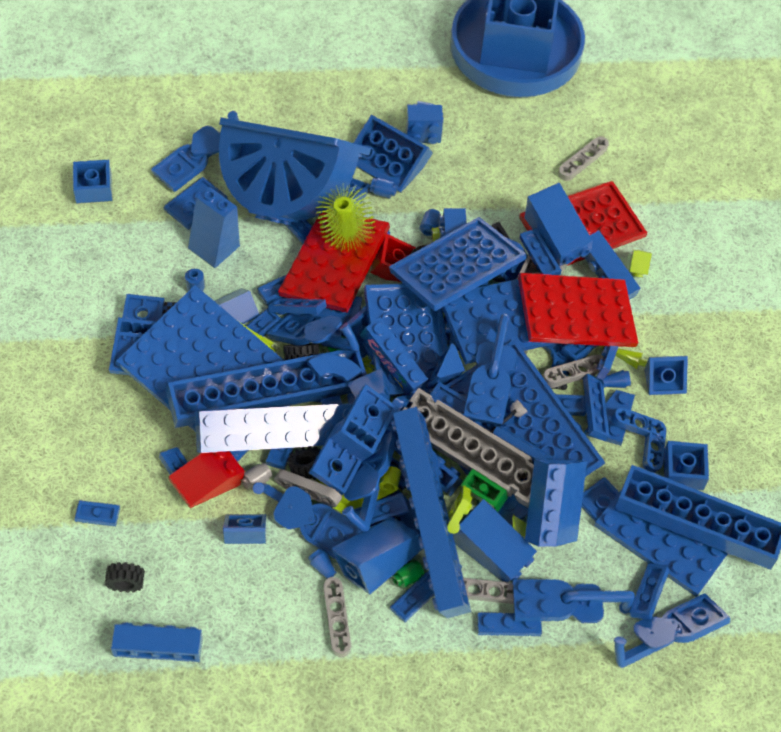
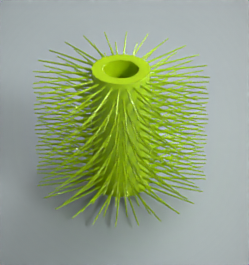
[316,185,375,252]

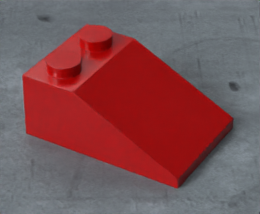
[370,234,416,282]
[168,451,245,508]

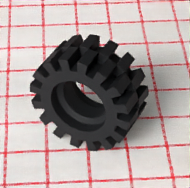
[284,343,319,360]
[288,446,321,480]
[105,562,145,593]

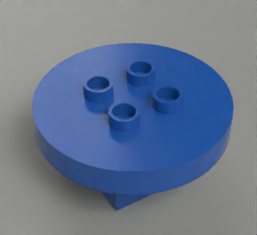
[450,0,585,97]

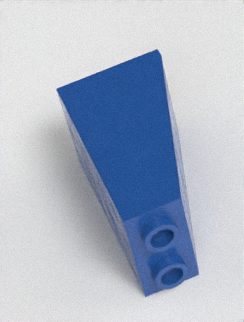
[524,183,593,266]
[188,187,240,268]
[453,499,537,582]
[332,517,422,595]

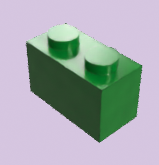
[461,469,508,512]

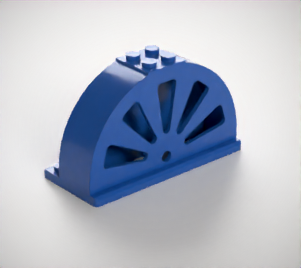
[219,117,371,225]

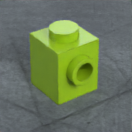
[628,249,652,277]

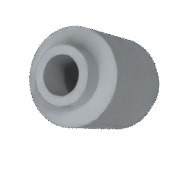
[241,463,272,491]

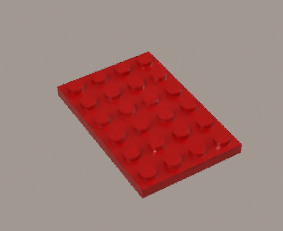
[519,180,648,266]
[278,209,390,313]
[518,273,639,347]

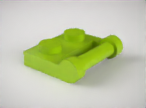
[447,485,472,534]

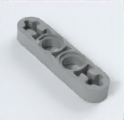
[558,137,609,181]
[542,355,603,388]
[274,469,342,507]
[324,577,351,657]
[464,578,514,604]

